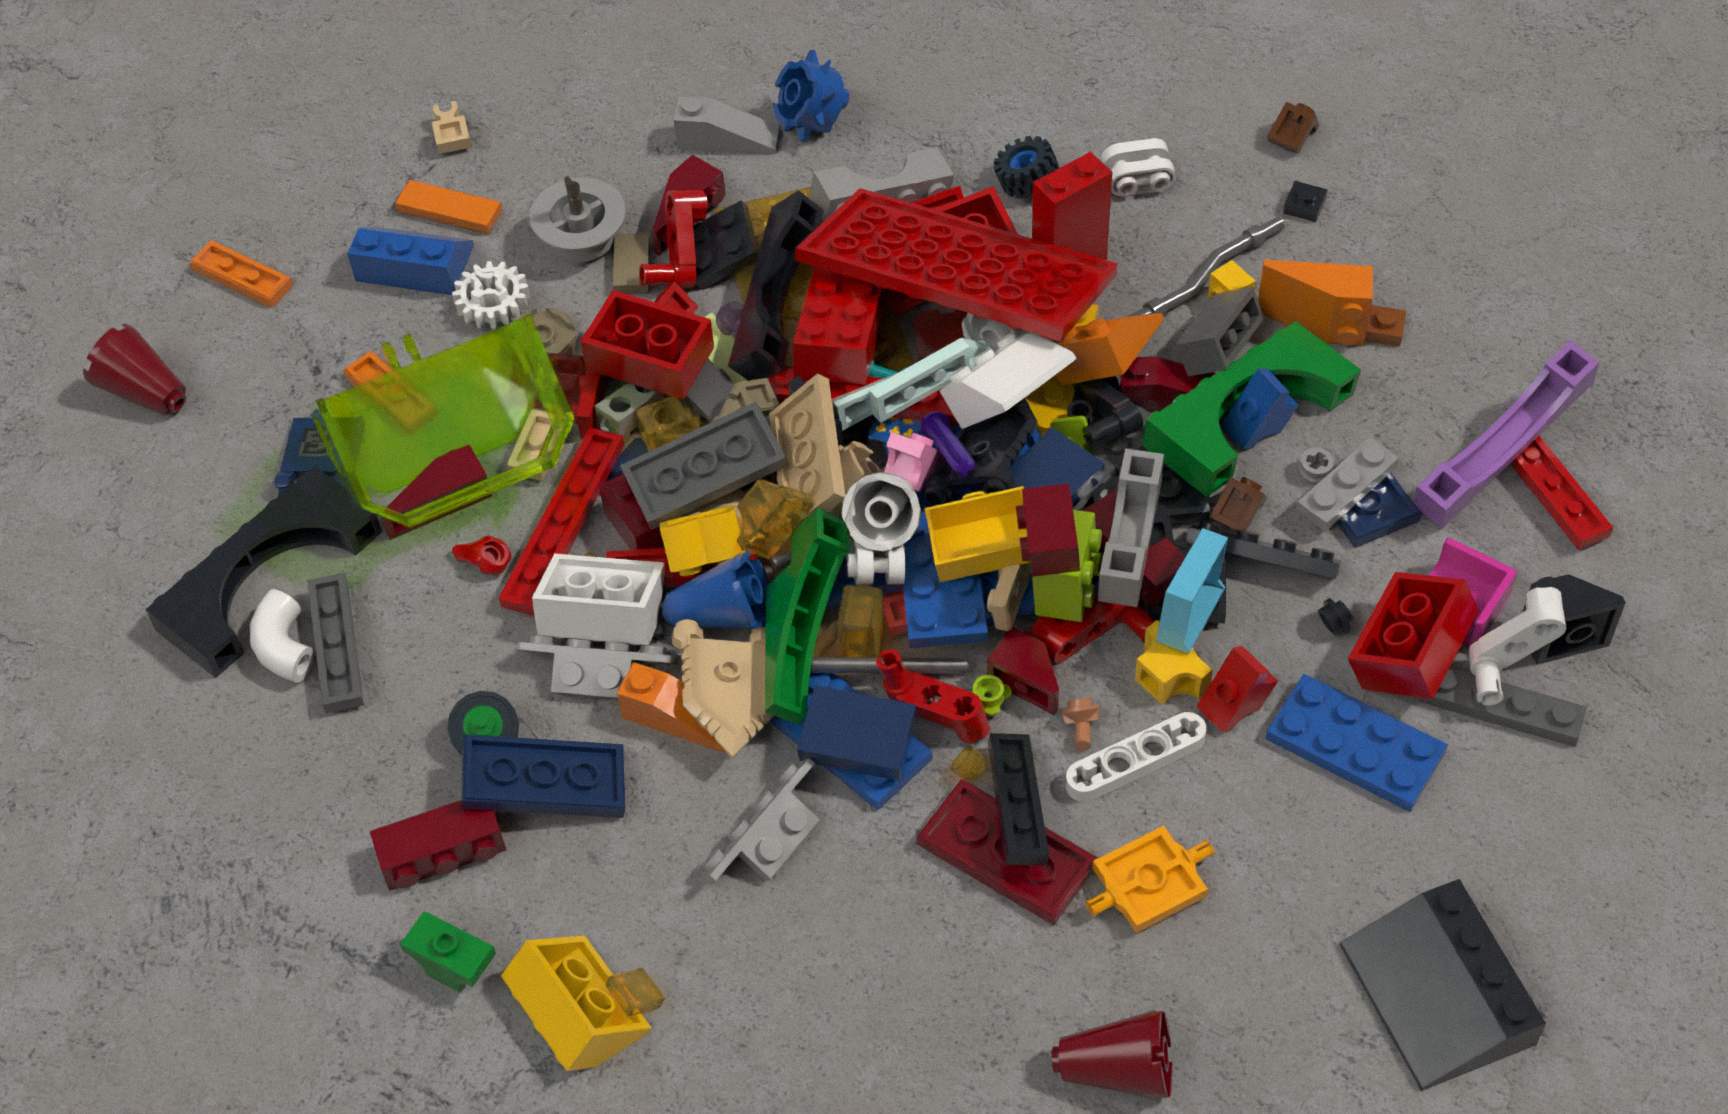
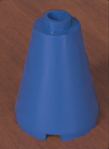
[662,552,770,629]

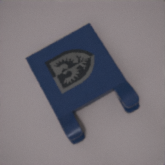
[274,418,366,496]

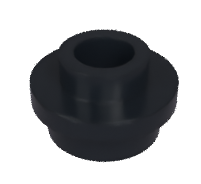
[1318,598,1353,636]

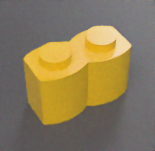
[660,505,745,576]

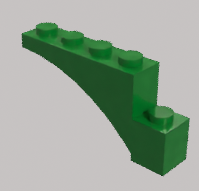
[765,508,850,724]

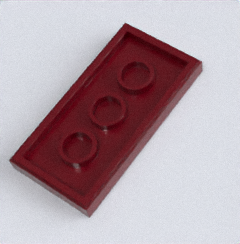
[916,779,1098,926]

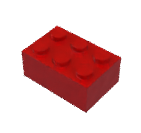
[580,290,714,400]
[1347,572,1479,700]

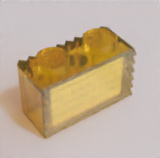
[837,585,885,658]

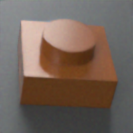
[1365,305,1406,346]

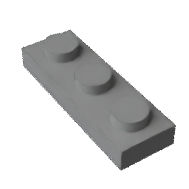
[1296,437,1399,531]

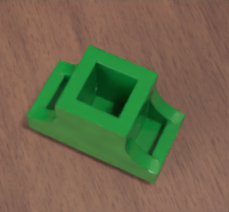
[400,911,496,993]

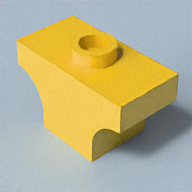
[1135,620,1213,704]

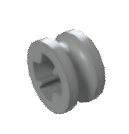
[1299,448,1334,485]

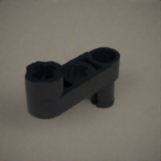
[1071,376,1144,449]

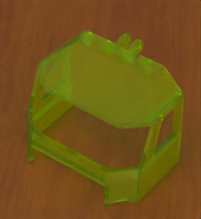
[307,314,575,529]

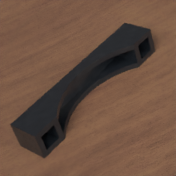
[728,190,824,381]

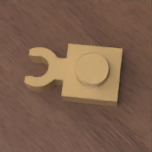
[432,101,471,154]

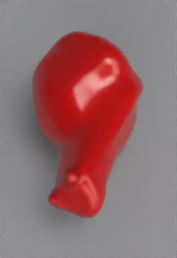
[452,535,511,574]

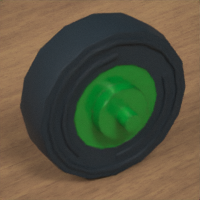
[447,691,519,755]

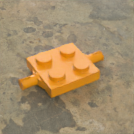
[1085,825,1215,933]

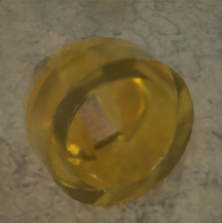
[951,745,986,781]

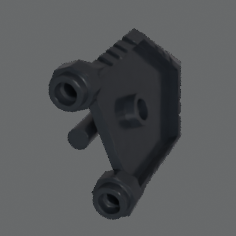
[923,398,1038,507]

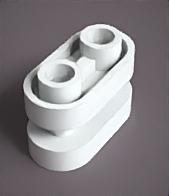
[1101,138,1176,197]
[844,536,905,585]

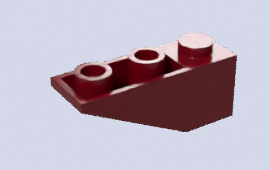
[652,154,726,256]

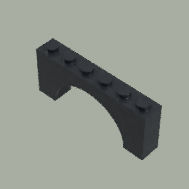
[145,466,382,678]

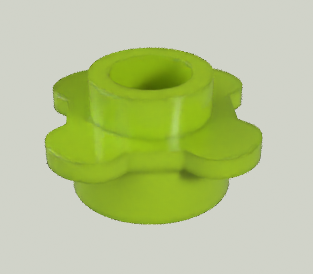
[970,675,1012,716]

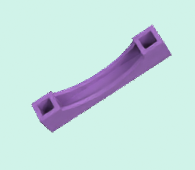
[1414,340,1600,529]

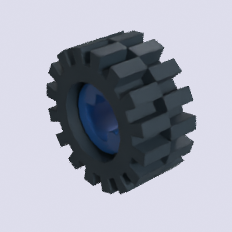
[993,136,1060,198]

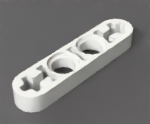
[1065,712,1206,802]

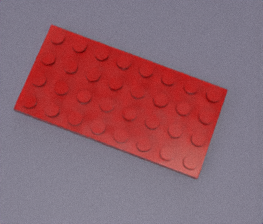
[795,188,1118,341]

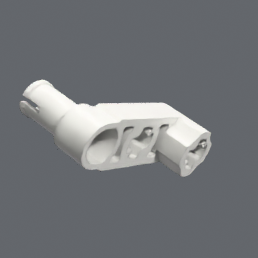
[1469,587,1566,705]

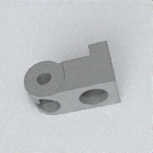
[595,383,665,443]

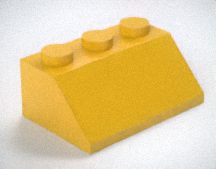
[501,935,652,1071]

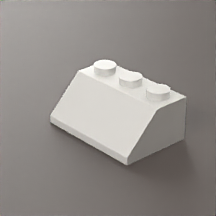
[939,331,1077,429]
[532,554,665,645]

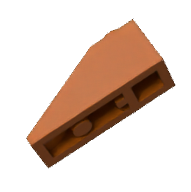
[617,662,726,753]

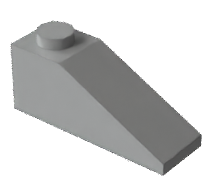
[673,97,780,154]

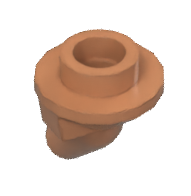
[1061,697,1100,751]

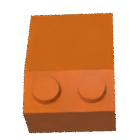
[1258,259,1373,346]
[1051,313,1164,386]

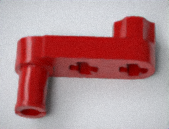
[639,190,708,288]
[1030,599,1156,663]
[876,649,990,744]

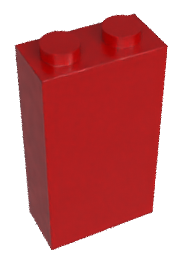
[1032,151,1113,260]

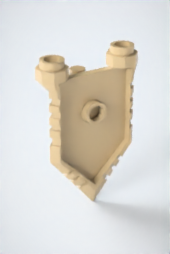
[672,619,775,759]

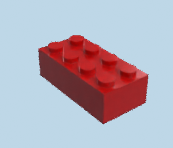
[793,268,887,385]

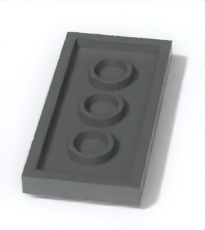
[620,402,789,530]

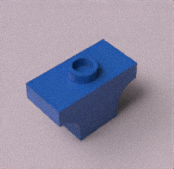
[1221,368,1299,449]

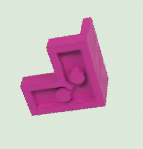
[1429,538,1518,648]

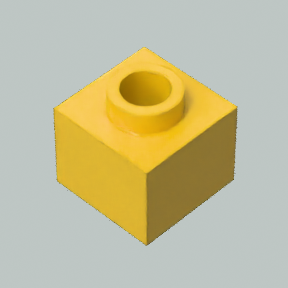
[1208,260,1256,300]

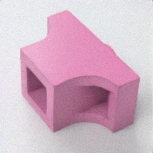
[884,432,944,493]

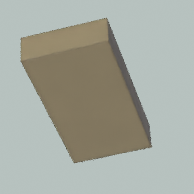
[613,233,650,293]

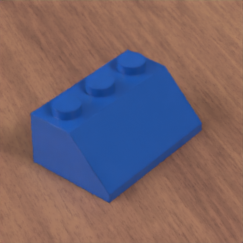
[347,227,474,295]

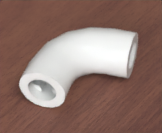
[250,589,314,683]

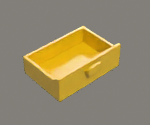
[924,486,1030,582]

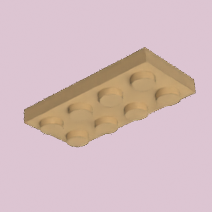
[769,374,846,535]

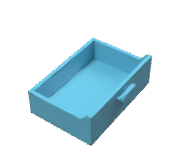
[1156,528,1228,654]

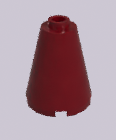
[83,323,186,415]
[1051,1010,1173,1099]

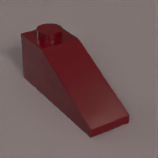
[1117,356,1217,412]
[380,444,492,540]

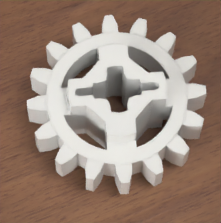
[452,261,530,329]

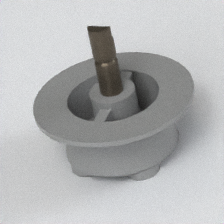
[529,176,626,266]

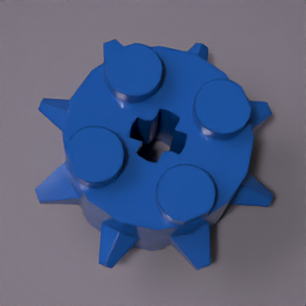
[773,50,849,142]

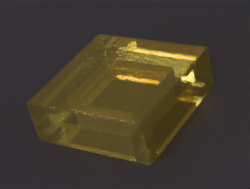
[605,967,665,1017]

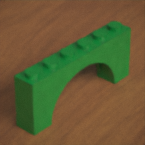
[1142,321,1361,497]

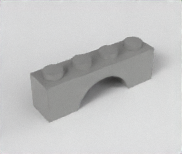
[809,147,954,222]
[1098,448,1164,607]

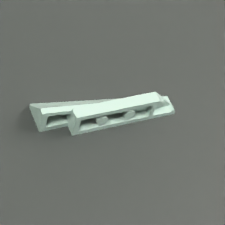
[832,338,995,431]

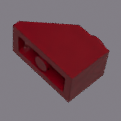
[987,627,1059,715]

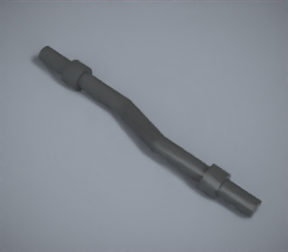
[1127,217,1284,317]

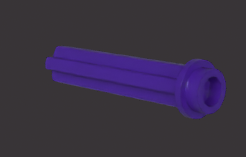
[920,411,975,477]

